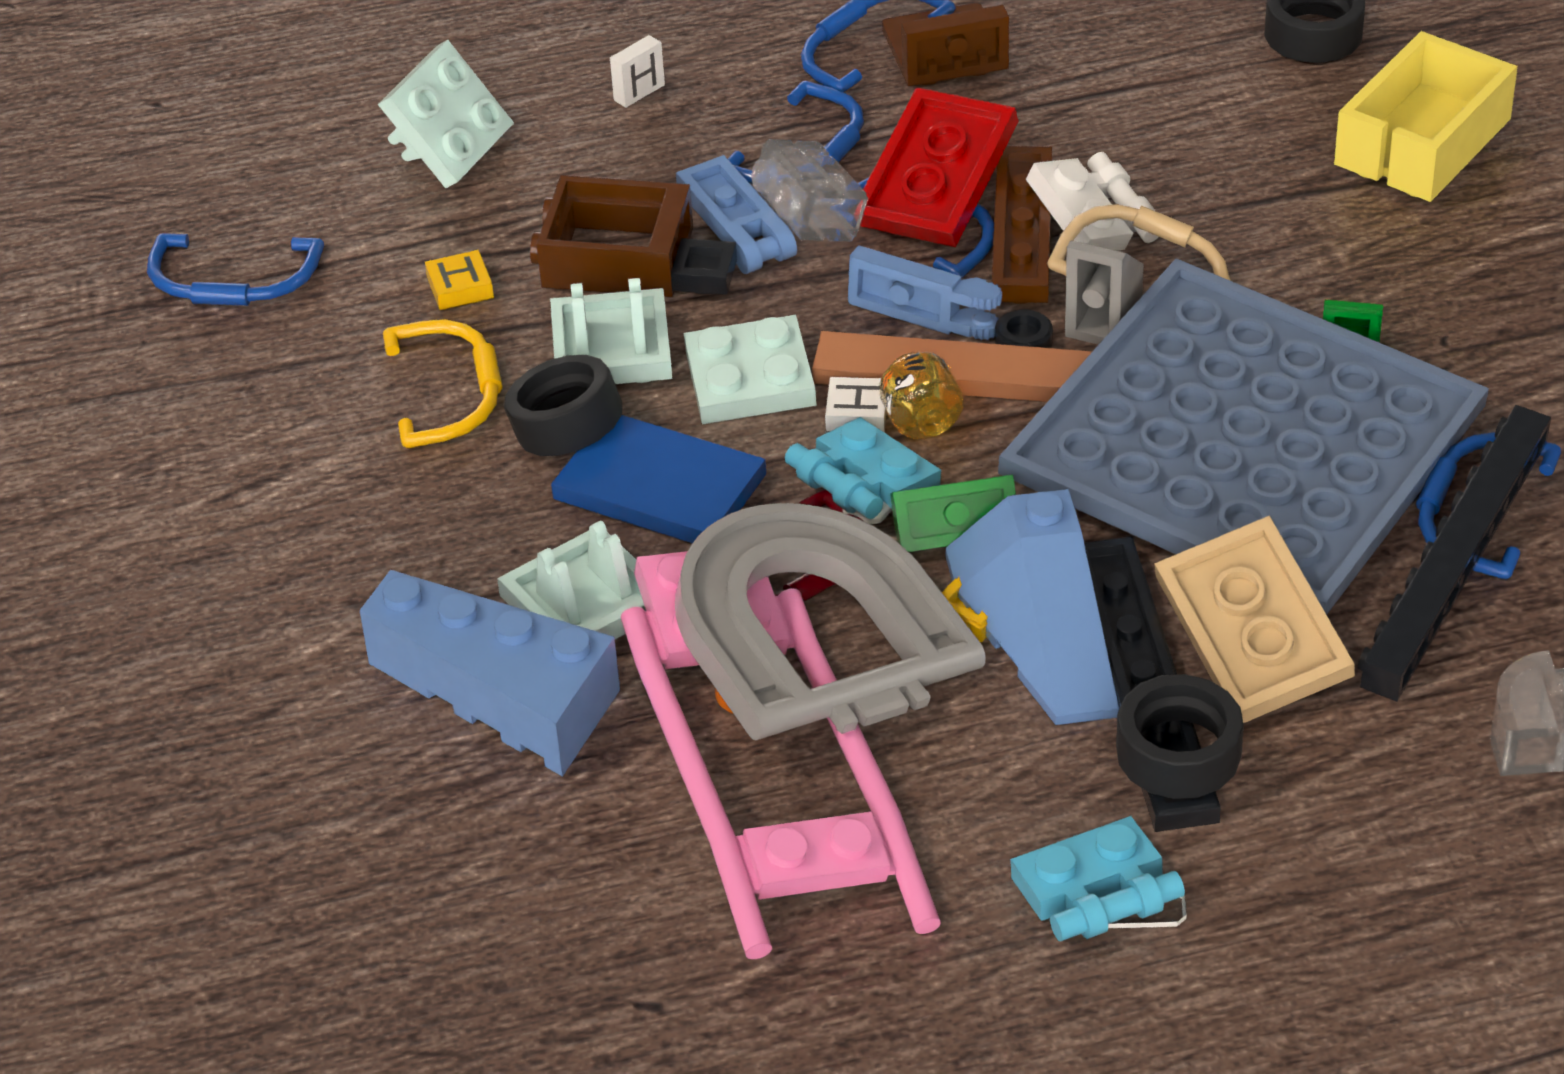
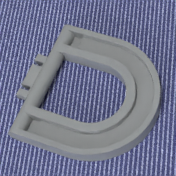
[675,503,986,740]

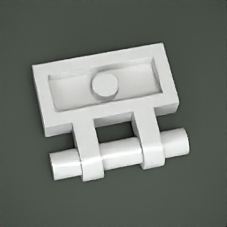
[1026,152,1159,251]

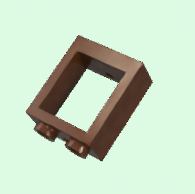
[530,175,693,297]

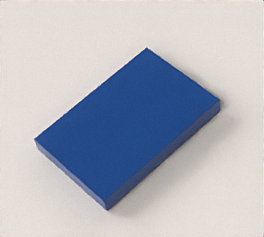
[551,415,766,543]

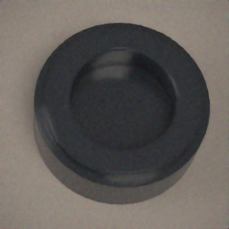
[995,309,1053,348]

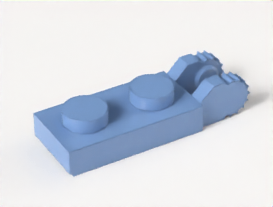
[848,245,1002,340]

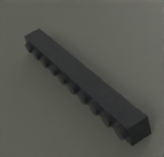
[1357,405,1551,702]

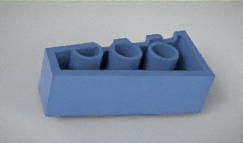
[360,570,620,777]

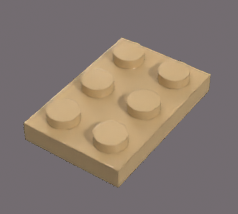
[1154,515,1355,723]

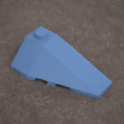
[945,489,1119,725]

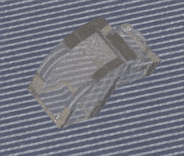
[1490,650,1564,776]

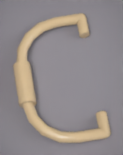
[1047,204,1230,280]

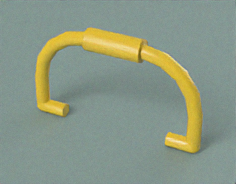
[383,319,502,448]

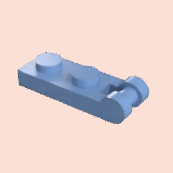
[676,155,797,274]

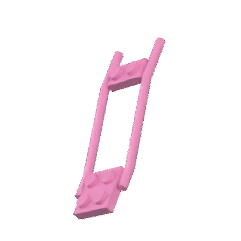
[621,551,941,959]

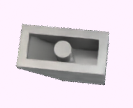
[1065,240,1144,345]

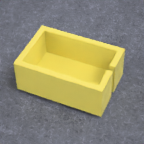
[1334,31,1518,202]

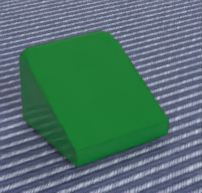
[1323,299,1383,343]

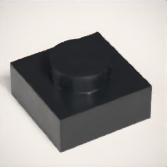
[671,238,737,295]

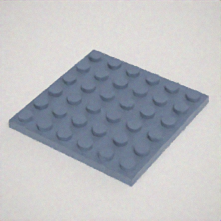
[998,258,1489,615]

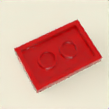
[852,87,1019,248]

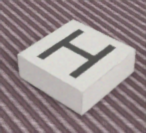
[610,35,665,108]
[825,377,889,433]

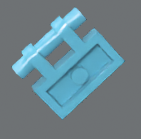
[785,417,941,519]
[1010,816,1185,942]

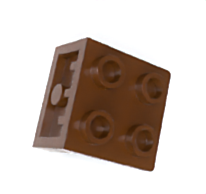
[882,3,1009,86]

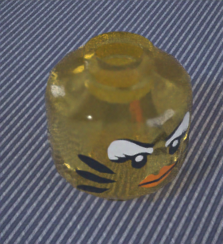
[879,352,964,439]

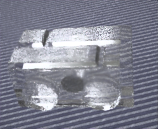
[752,139,868,242]

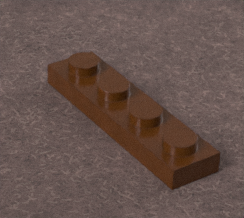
[992,146,1052,304]

